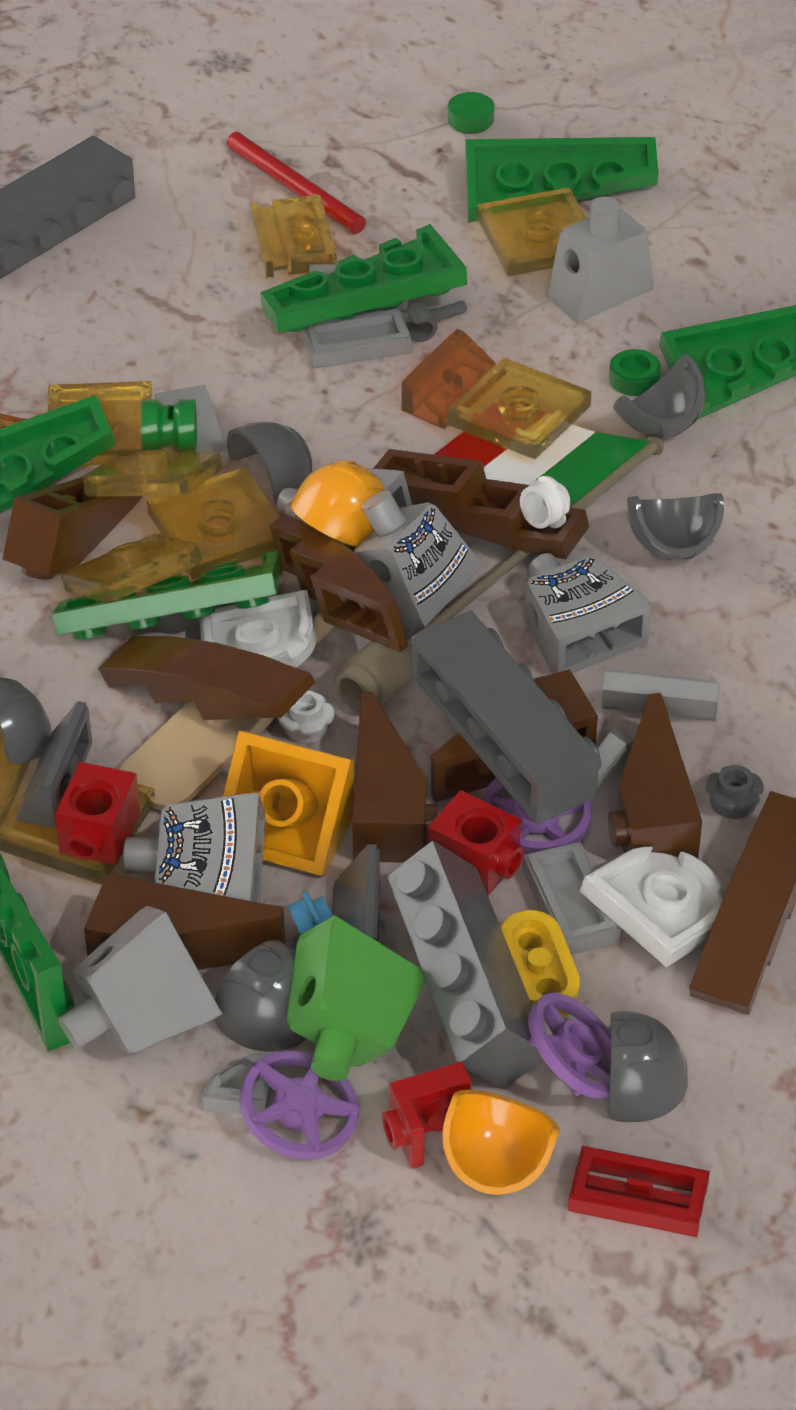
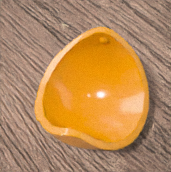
[290,460,386,547]
[442,1090,560,1195]

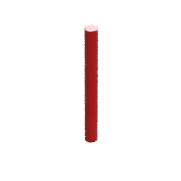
[227,131,366,234]

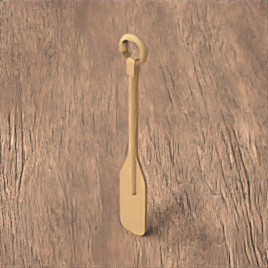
[119,531,459,811]

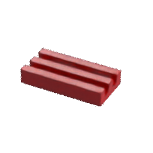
[568,1145,710,1237]

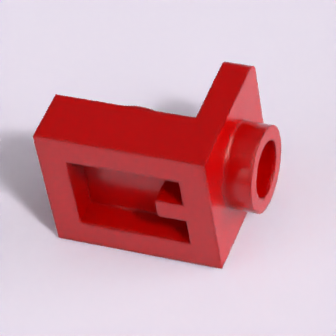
[382,1061,471,1169]

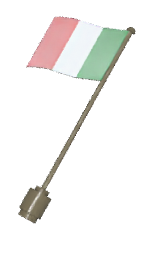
[335,408,664,712]

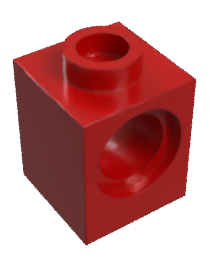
[55,761,140,866]
[428,790,524,896]

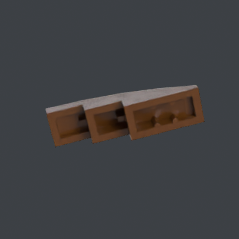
[373,449,589,560]
[269,514,408,652]
[98,636,316,720]
[689,791,796,1015]

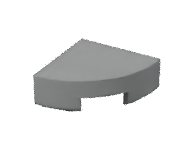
[597,728,634,788]
[202,1052,275,1115]

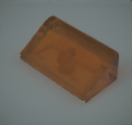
[401,329,501,429]

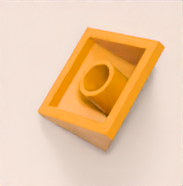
[223,730,354,876]

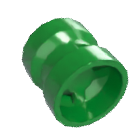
[141,399,197,452]

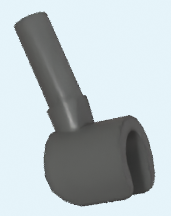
[406,301,467,342]

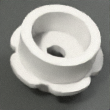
[520,476,570,529]
[278,691,334,743]

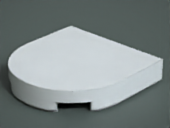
[199,590,316,668]
[579,847,723,967]

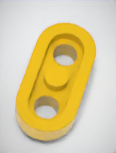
[501,910,580,1020]

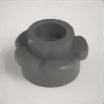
[705,765,764,819]

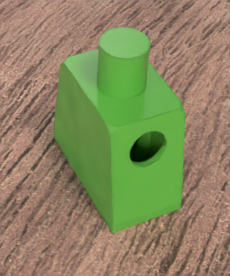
[287,915,426,1081]

